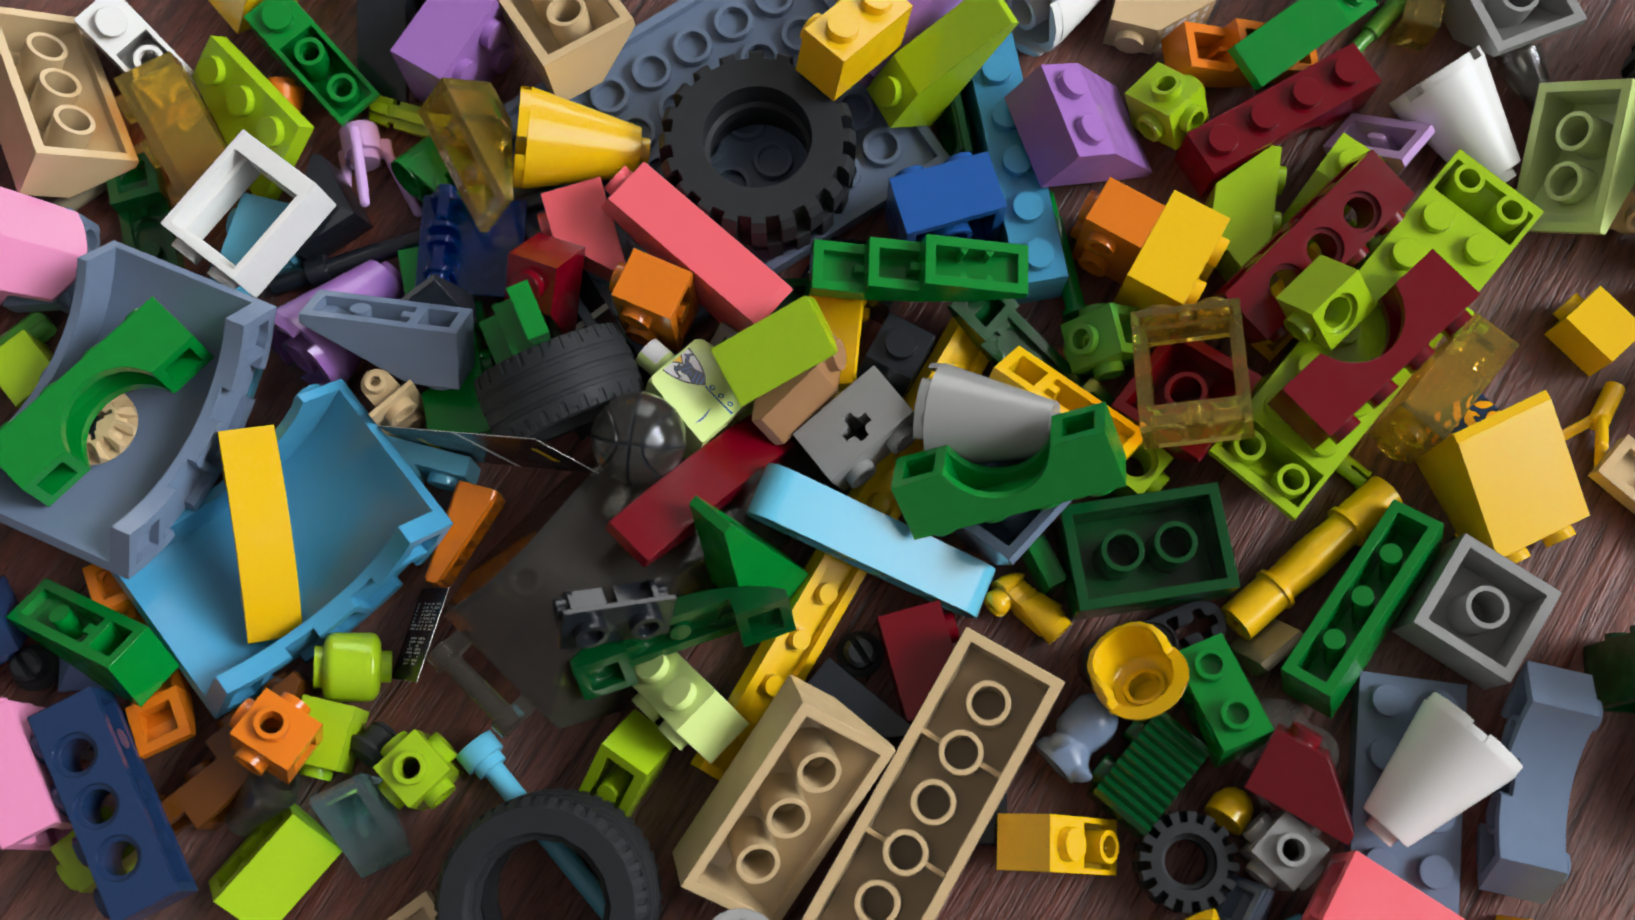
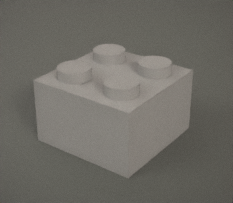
[1392,533,1562,690]

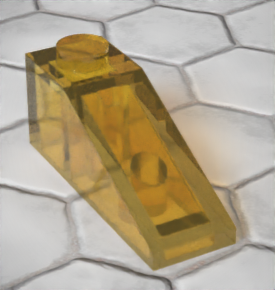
[418,77,514,232]

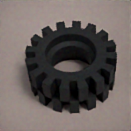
[1132,811,1240,913]

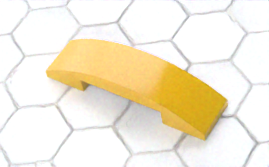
[217,424,302,644]

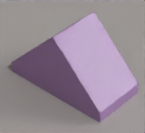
[1323,113,1435,176]

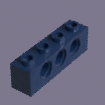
[28,686,198,920]

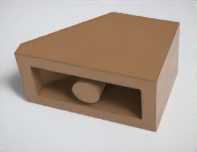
[752,331,847,445]

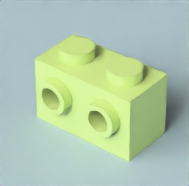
[632,652,749,764]

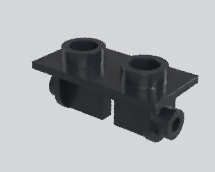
[552,579,677,650]

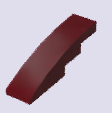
[605,413,796,568]

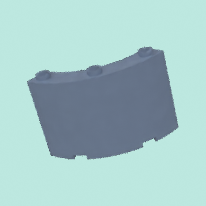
[0,240,277,580]

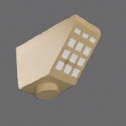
[1103,0,1216,54]

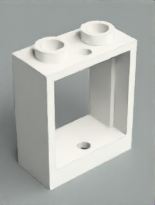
[161,129,336,298]

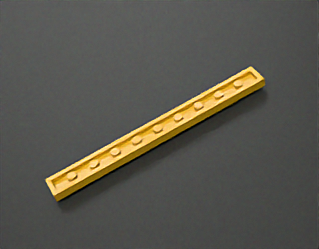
[690,317,989,781]

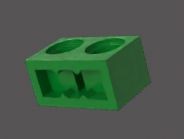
[1179,633,1275,768]

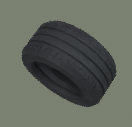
[434,788,663,920]

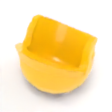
[1087,621,1189,721]

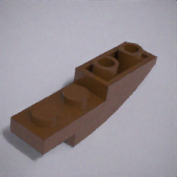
[159,671,316,836]

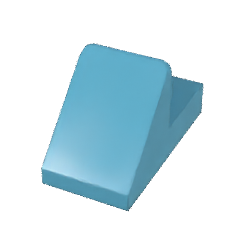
[386,435,481,492]

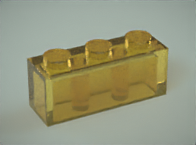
[113,51,252,206]

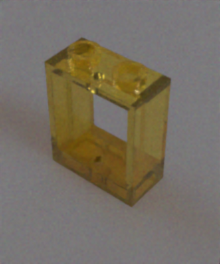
[1130,297,1255,450]
[1367,312,1520,465]

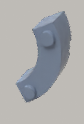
[1476,660,1603,904]

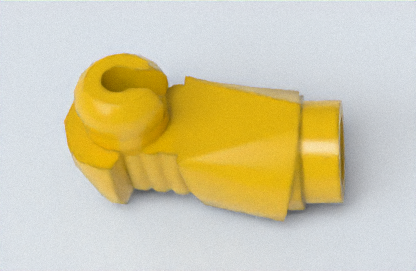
[984,573,1073,645]

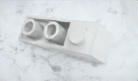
[74,0,211,134]

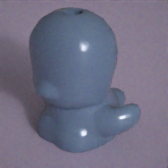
[1034,693,1119,784]

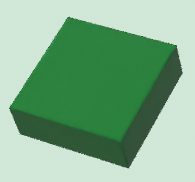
[1021,534,1067,595]

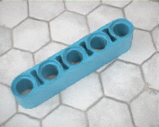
[746,463,996,619]

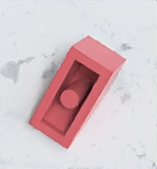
[537,177,626,282]

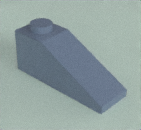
[298,289,475,390]

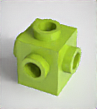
[1124,62,1209,150]
[373,729,464,811]

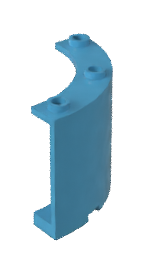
[111,379,453,719]

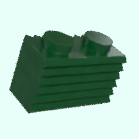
[1086,712,1212,837]

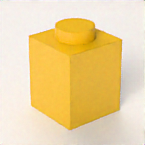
[1544,285,1635,377]

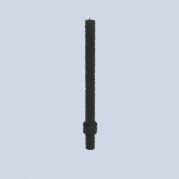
[269,186,555,296]

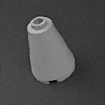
[913,363,1061,464]

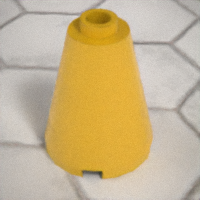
[512,86,651,189]

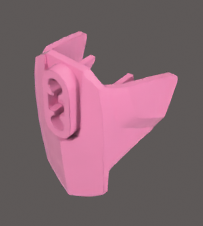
[0,187,88,305]

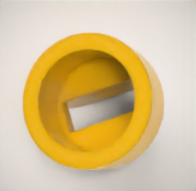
[1204,787,1254,835]

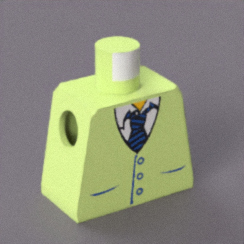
[636,339,754,460]

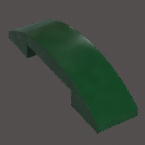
[106,150,185,269]
[947,299,1115,408]
[570,586,796,701]

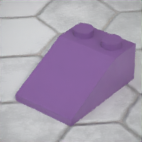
[1004,63,1153,188]

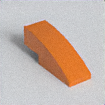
[1161,18,1318,88]

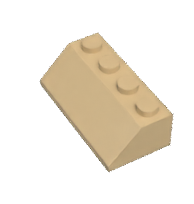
[497,0,635,100]
[0,7,139,198]
[672,674,896,920]

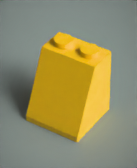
[1415,390,1590,564]

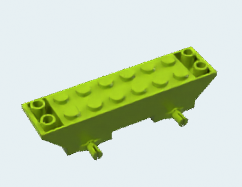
[1207,149,1544,521]

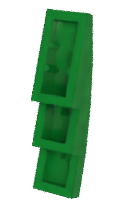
[808,234,1029,302]
[478,280,551,364]

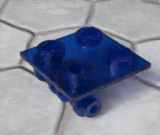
[415,184,527,298]

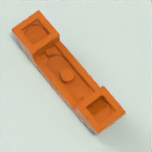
[82,564,196,759]

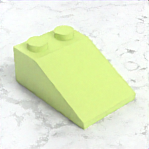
[1516,78,1635,235]

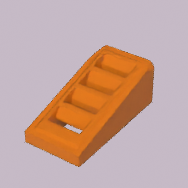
[425,480,506,588]

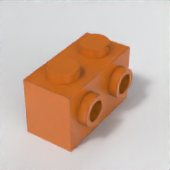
[1070,177,1165,284]
[609,248,700,352]

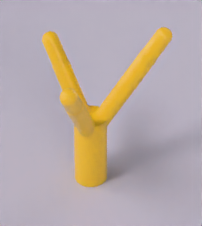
[1562,381,1626,468]

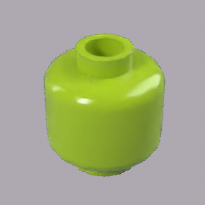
[313,632,392,702]

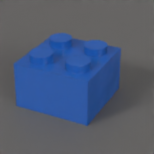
[885,151,1007,242]

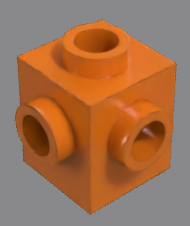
[229,688,323,785]

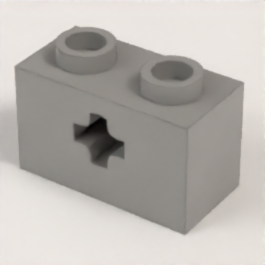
[793,365,915,492]

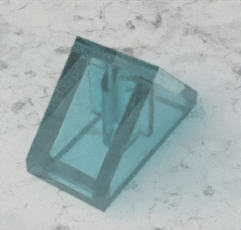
[309,773,412,878]

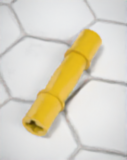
[1220,476,1403,641]

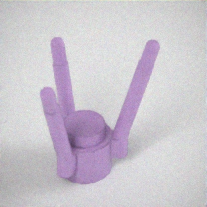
[338,120,423,217]

